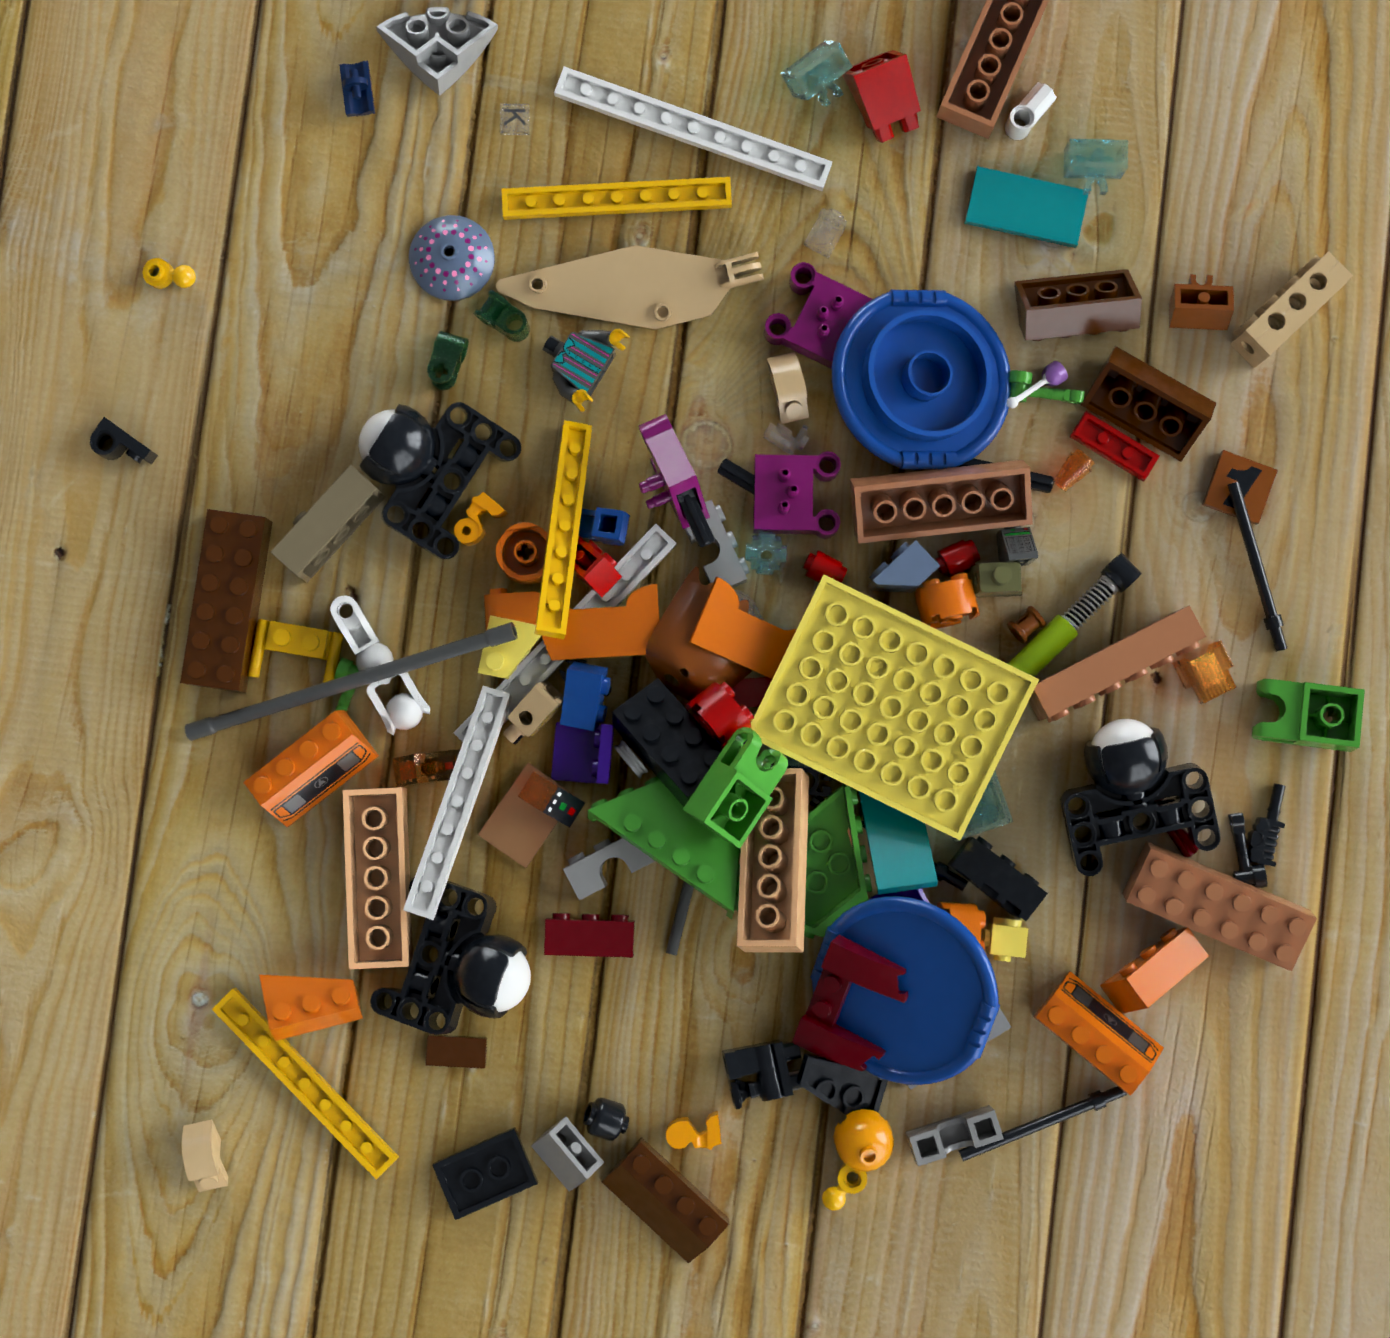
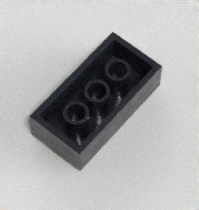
[612,678,722,807]

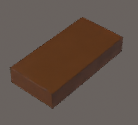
[426,1035,487,1069]

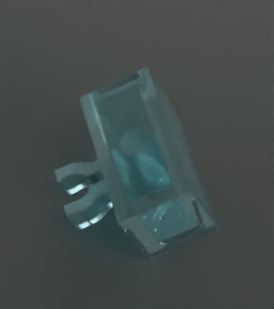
[781,40,852,107]
[1064,139,1128,195]

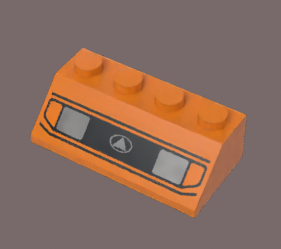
[243,710,379,827]
[1033,971,1164,1096]

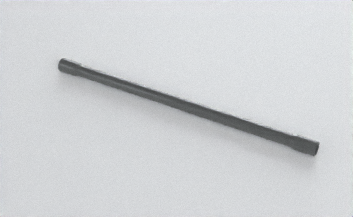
[185,622,518,741]

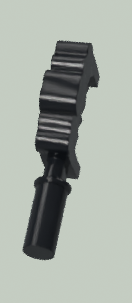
[1246,783,1286,867]

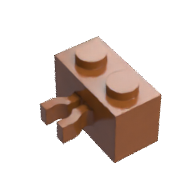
[1169,274,1234,330]

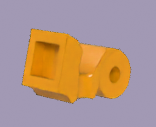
[454,492,508,546]
[666,1110,722,1150]

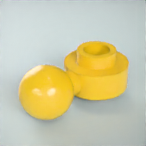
[142,258,196,289]
[822,1164,867,1211]

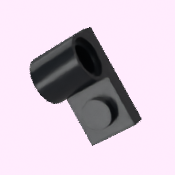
[90,417,158,465]

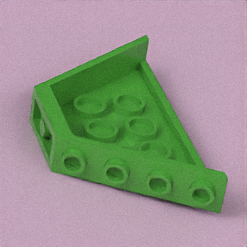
[587,776,741,919]
[736,784,872,939]

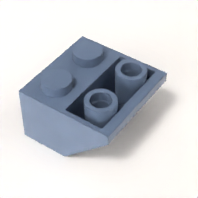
[868,540,940,593]

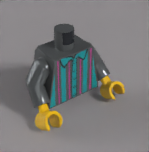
[543,329,630,412]

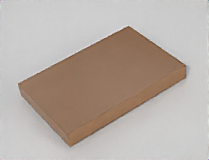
[478,763,576,868]

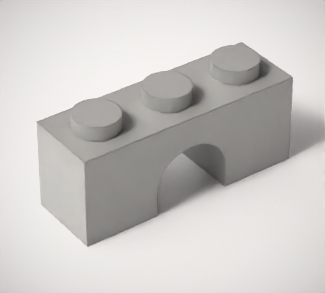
[685,499,750,588]
[563,837,655,900]
[905,1105,1004,1166]

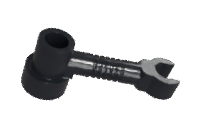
[1228,813,1268,888]

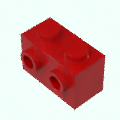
[574,535,622,597]

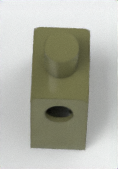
[965,561,1022,597]

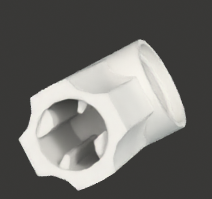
[1005,82,1057,140]

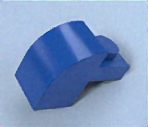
[579,507,630,546]

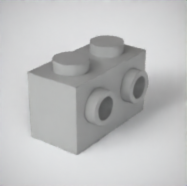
[531,1116,604,1192]

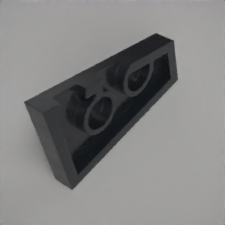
[796,1054,888,1115]

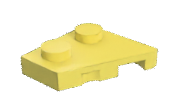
[478,615,541,680]

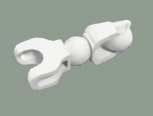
[330,596,430,735]

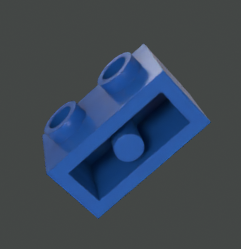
[560,661,611,731]

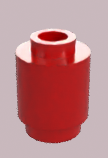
[935,539,980,577]
[802,550,848,583]

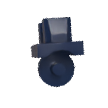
[339,60,375,117]

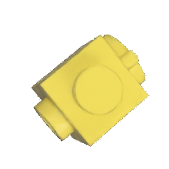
[982,917,1028,962]

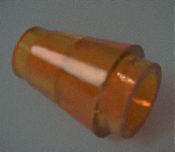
[1053,449,1095,492]

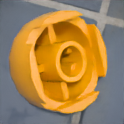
[833,1109,894,1172]

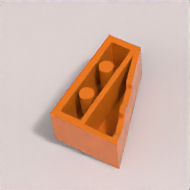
[1100,927,1209,1014]
[259,974,363,1041]

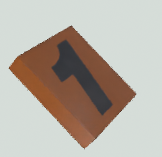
[1202,450,1278,525]

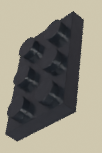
[432,1127,538,1220]

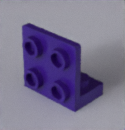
[551,722,614,785]

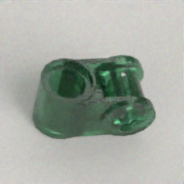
[473,290,530,342]
[427,331,469,390]

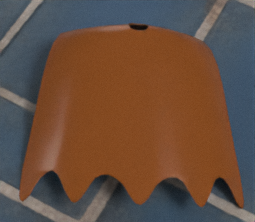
[646,567,752,701]

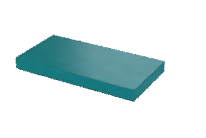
[964,166,1089,248]
[858,791,938,895]

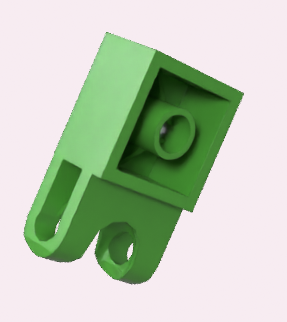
[1252,679,1365,752]
[682,727,788,849]

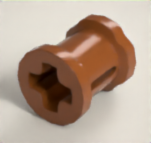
[1007,606,1046,644]

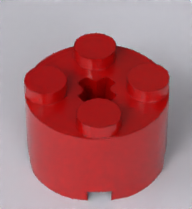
[686,682,754,750]

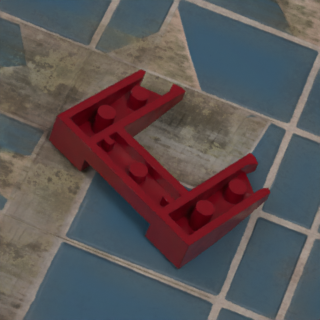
[792,934,908,1072]

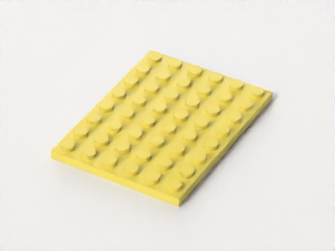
[751,575,1039,840]

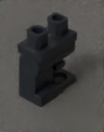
[722,1039,802,1109]

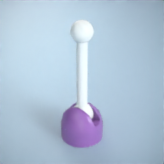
[1007,361,1068,408]

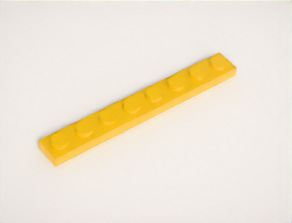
[501,177,732,220]
[534,420,592,639]
[212,987,399,1180]

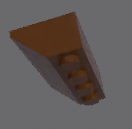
[1015,269,1142,341]
[1081,346,1216,462]
[601,1137,729,1263]

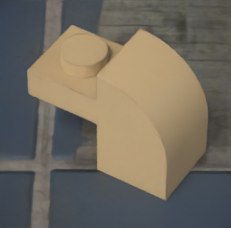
[767,352,809,424]
[182,1119,229,1192]

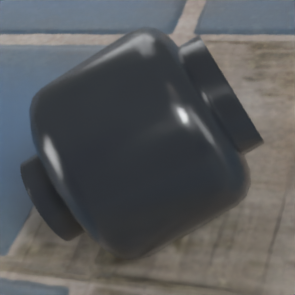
[583,1098,629,1141]

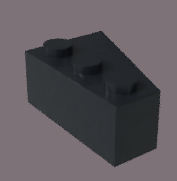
[948,836,1048,922]

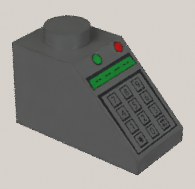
[996,526,1038,566]

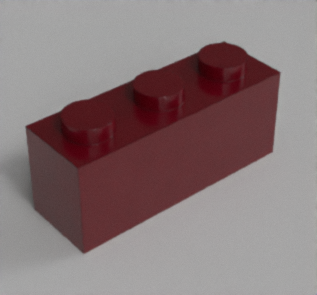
[544,913,635,958]

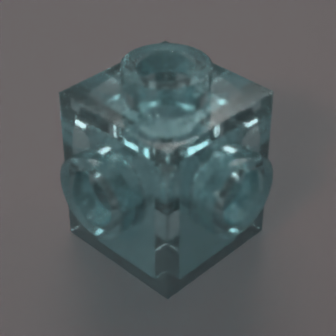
[745,532,787,575]

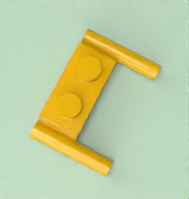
[247,619,344,683]

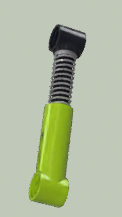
[1007,552,1142,677]

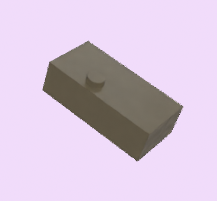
[271,465,385,583]

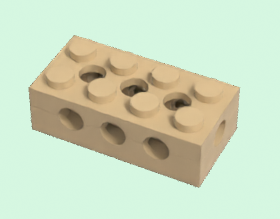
[1230,251,1353,368]

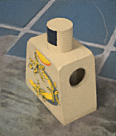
[503,680,563,745]

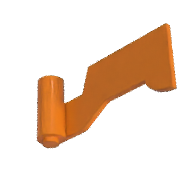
[689,577,797,679]
[484,584,660,661]

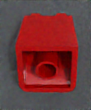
[841,50,921,143]

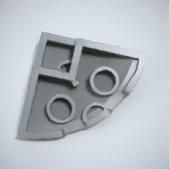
[376,7,498,96]

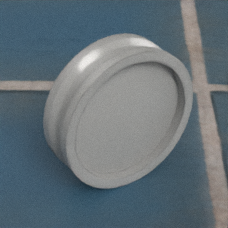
[614,740,648,779]

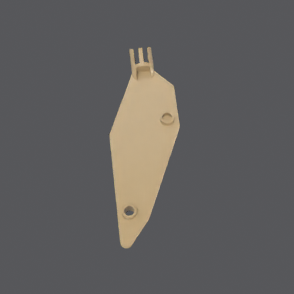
[496,245,764,330]

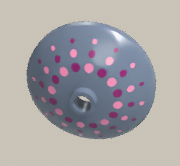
[409,215,495,301]

